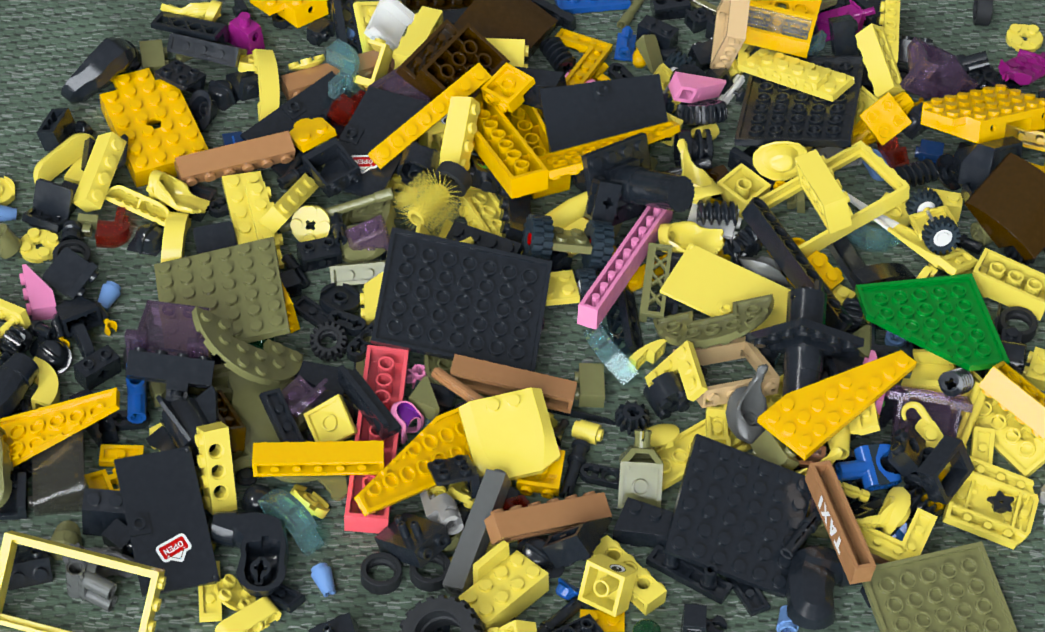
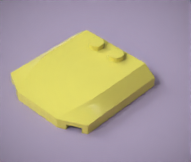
[459,387,561,481]
[942,456,1039,550]

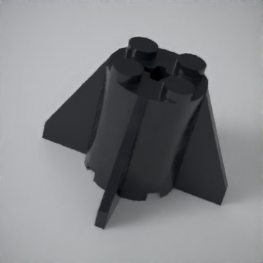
[146,385,218,466]

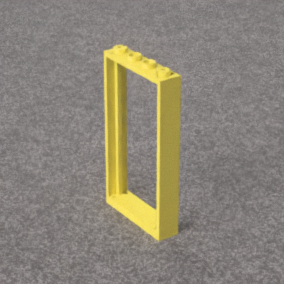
[747,140,910,258]
[0,531,166,632]

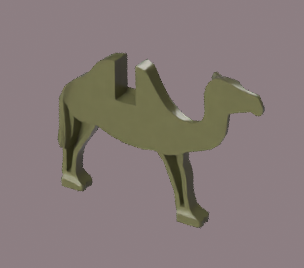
[149,363,348,501]

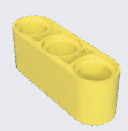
[215,596,282,632]

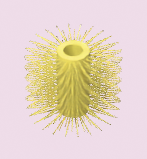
[393,170,465,237]

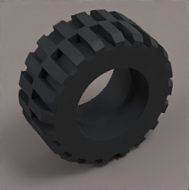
[398,594,486,632]

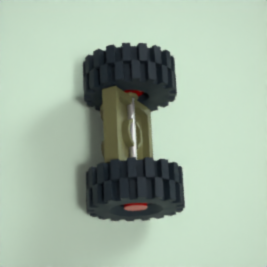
[522,214,615,272]

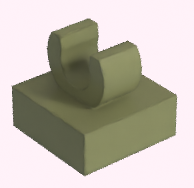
[786,190,805,213]
[77,213,101,237]

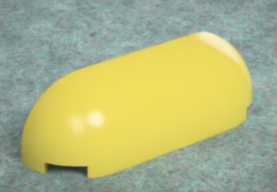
[33,133,96,183]
[105,185,170,227]

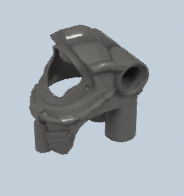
[62,543,135,612]

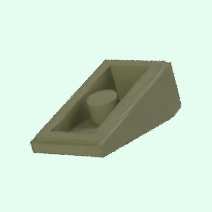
[635,34,663,73]

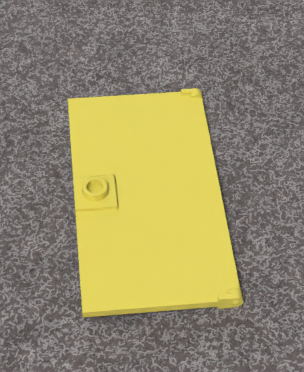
[660,243,795,333]

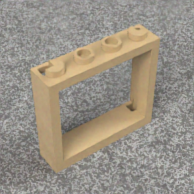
[710,0,750,71]
[673,336,780,408]

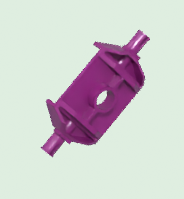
[816,0,876,43]
[998,49,1045,86]

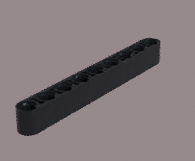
[742,197,853,332]

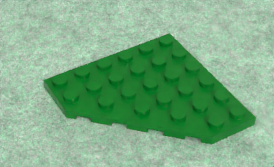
[855,273,1010,371]

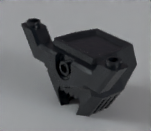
[952,136,1023,202]

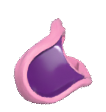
[390,401,425,444]

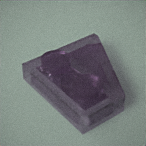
[345,215,390,251]

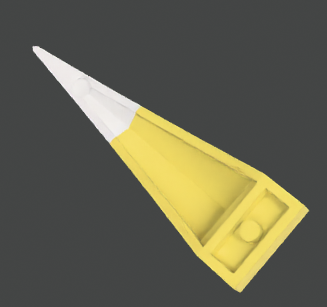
[842,190,978,275]

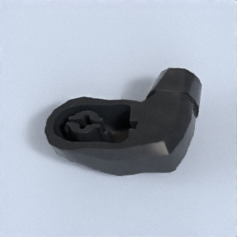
[61,37,141,102]
[0,352,39,419]
[211,511,289,597]
[785,545,862,630]

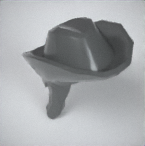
[739,255,789,287]
[726,364,768,444]

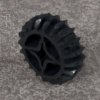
[676,99,728,125]

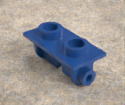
[614,26,636,62]

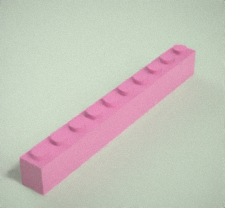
[577,206,673,330]

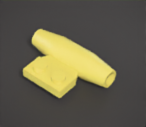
[545,191,589,258]
[827,402,881,460]

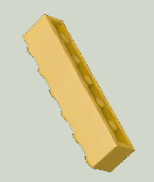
[252,440,384,477]

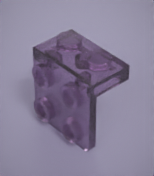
[281,375,329,418]

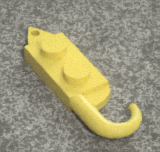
[901,401,952,471]

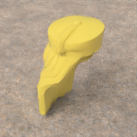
[160,0,223,22]
[146,170,210,214]
[658,221,724,255]

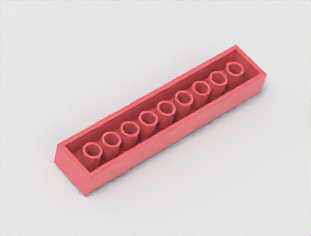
[344,345,409,534]

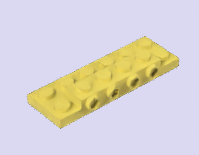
[879,0,900,65]
[740,48,855,102]
[222,171,284,269]
[459,186,523,255]
[945,371,1045,478]

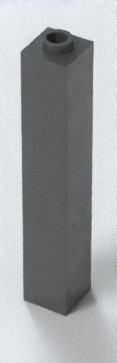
[442,469,511,597]

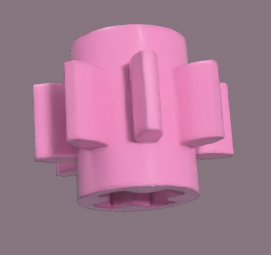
[406,364,426,389]

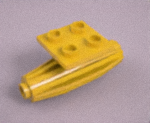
[846,92,915,148]

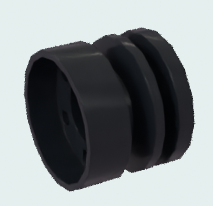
[674,129,714,167]

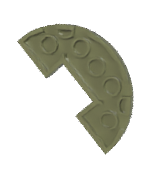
[653,294,774,349]
[192,306,303,385]

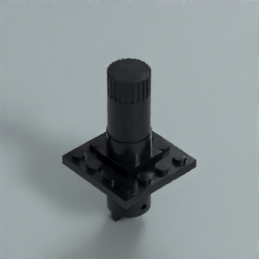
[572,133,695,226]
[746,280,864,397]

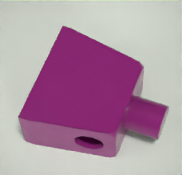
[228,12,265,55]

